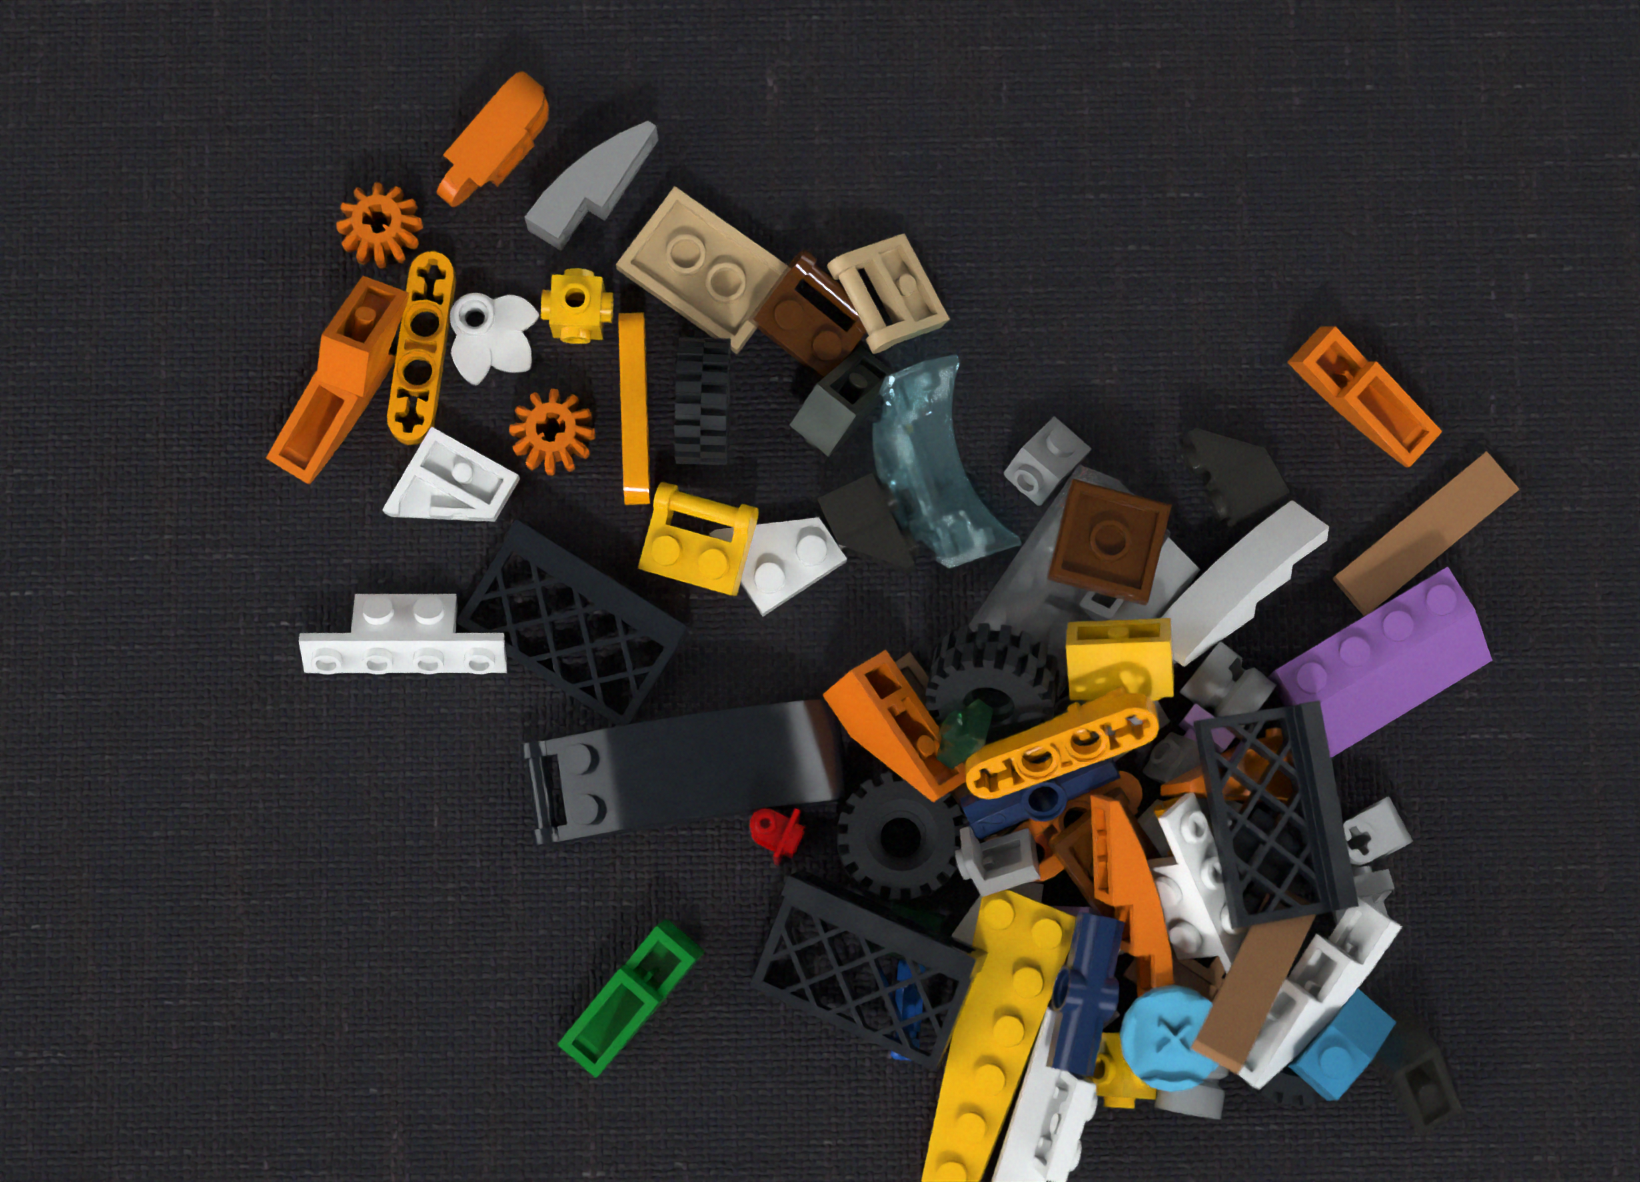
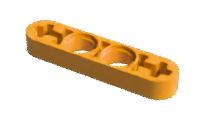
[387,251,456,445]
[618,312,651,505]
[965,693,1159,799]

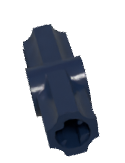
[960,736,1121,840]
[1046,912,1125,1077]

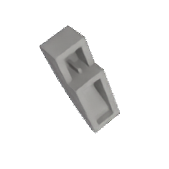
[524,121,658,251]

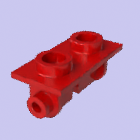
[750,808,805,866]

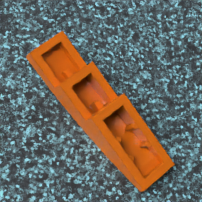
[1091,794,1174,997]

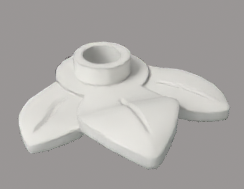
[450,293,539,385]

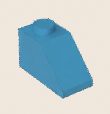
[1288,988,1396,1101]

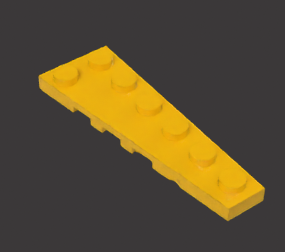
[921,889,1077,1182]

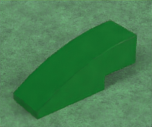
[557,918,705,1078]

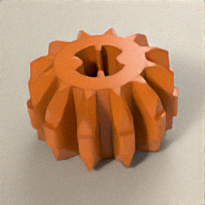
[336,182,423,269]
[509,389,596,476]

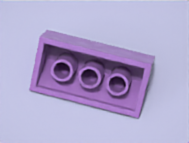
[1267,567,1492,758]

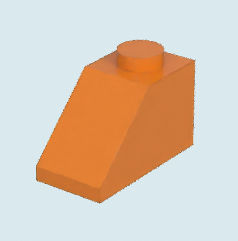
[316,276,409,397]

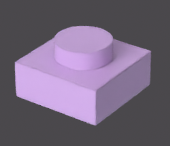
[1178,703,1235,754]

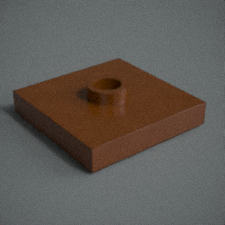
[1046,479,1172,606]

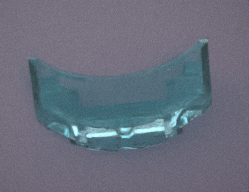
[873,354,1022,568]

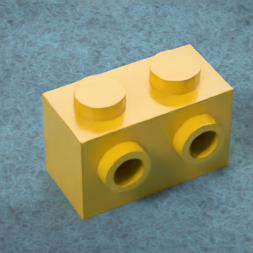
[1066,618,1174,703]

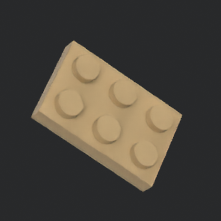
[616,186,788,354]

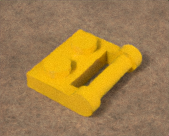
[638,482,759,596]

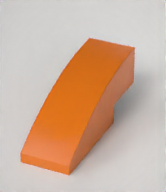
[1287,326,1443,468]
[266,352,396,484]

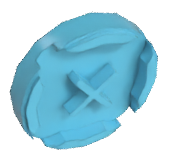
[1119,985,1219,1092]

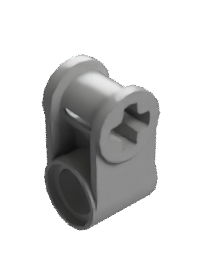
[1343,796,1413,869]

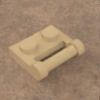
[827,233,950,354]

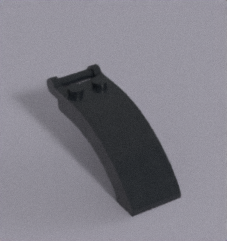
[520,699,849,847]

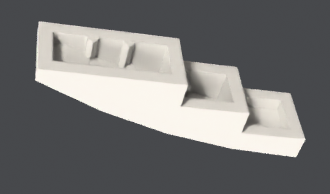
[1161,500,1329,667]
[1238,897,1402,1089]

